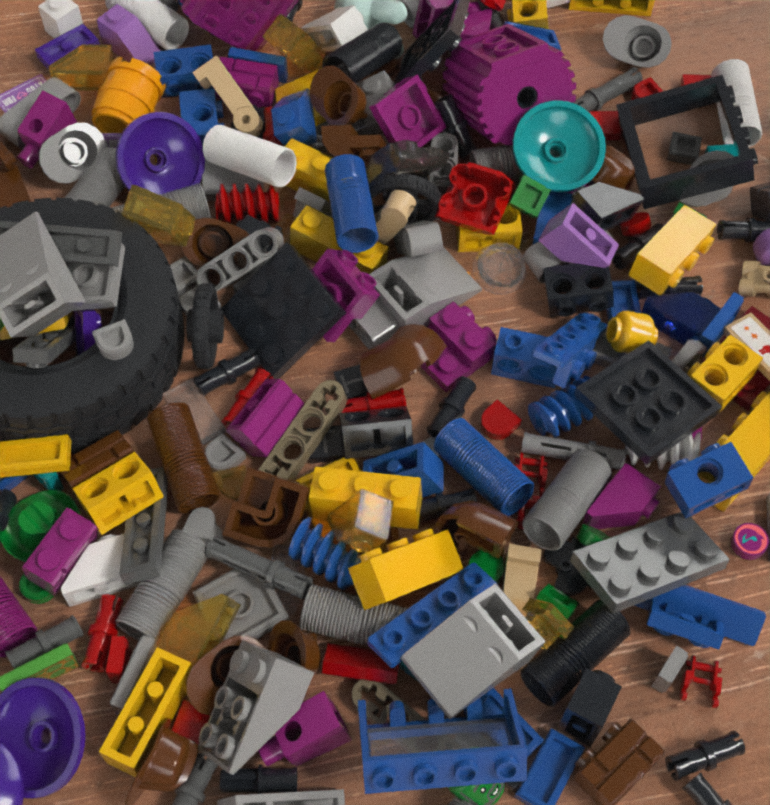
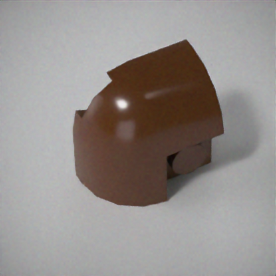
[321,124,396,172]
[360,324,447,399]
[222,467,311,548]
[434,500,518,559]

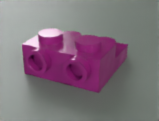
[369,74,446,160]
[312,249,380,342]
[421,301,497,393]

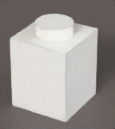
[38,0,83,39]

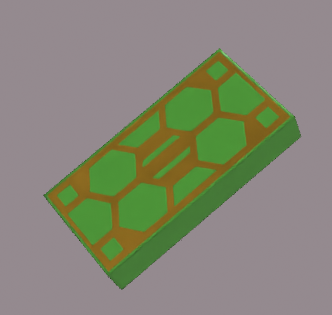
[0,644,80,692]

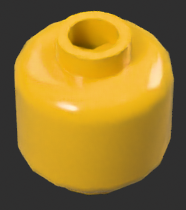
[606,311,658,354]

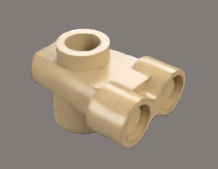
[739,261,770,298]

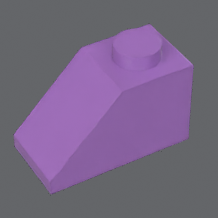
[96,4,161,65]
[538,203,619,268]

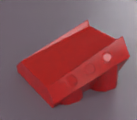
[435,162,516,235]

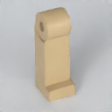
[192,55,263,137]
[375,190,416,245]
[502,543,542,623]

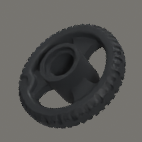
[368,174,441,223]
[186,283,224,369]

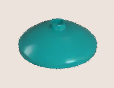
[513,100,606,192]

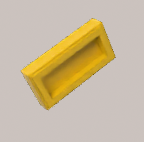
[0,434,72,478]

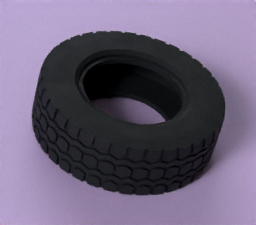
[0,197,185,454]

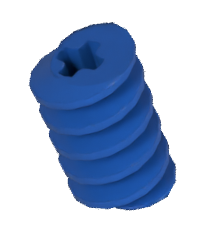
[528,376,593,438]
[289,517,361,590]

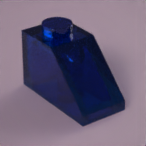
[641,292,721,345]

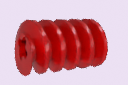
[216,183,280,223]

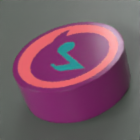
[730,523,769,560]

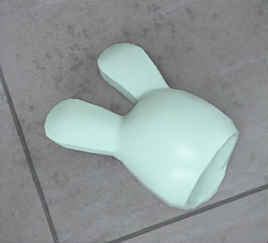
[334,0,407,59]

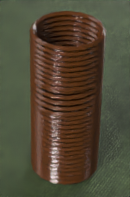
[147,402,221,513]

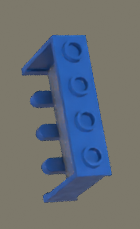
[358,688,527,794]

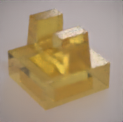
[522,598,574,649]

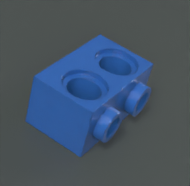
[153,44,213,98]
[491,327,557,388]

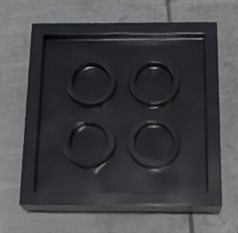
[392,0,470,87]
[220,242,346,379]
[574,340,722,465]

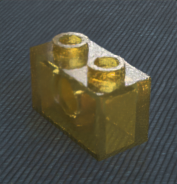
[262,14,326,75]

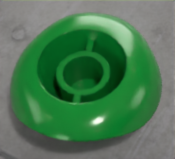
[0,490,81,562]

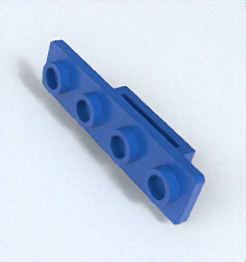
[532,313,608,388]
[367,563,498,668]
[634,585,766,650]

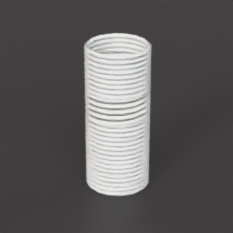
[105,0,189,50]
[711,59,763,148]
[203,125,297,188]

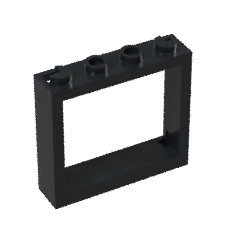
[616,75,758,210]

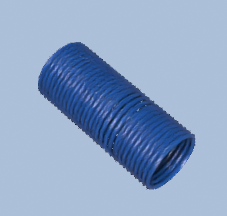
[325,154,379,253]
[434,418,534,516]

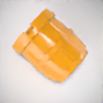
[91,57,166,133]

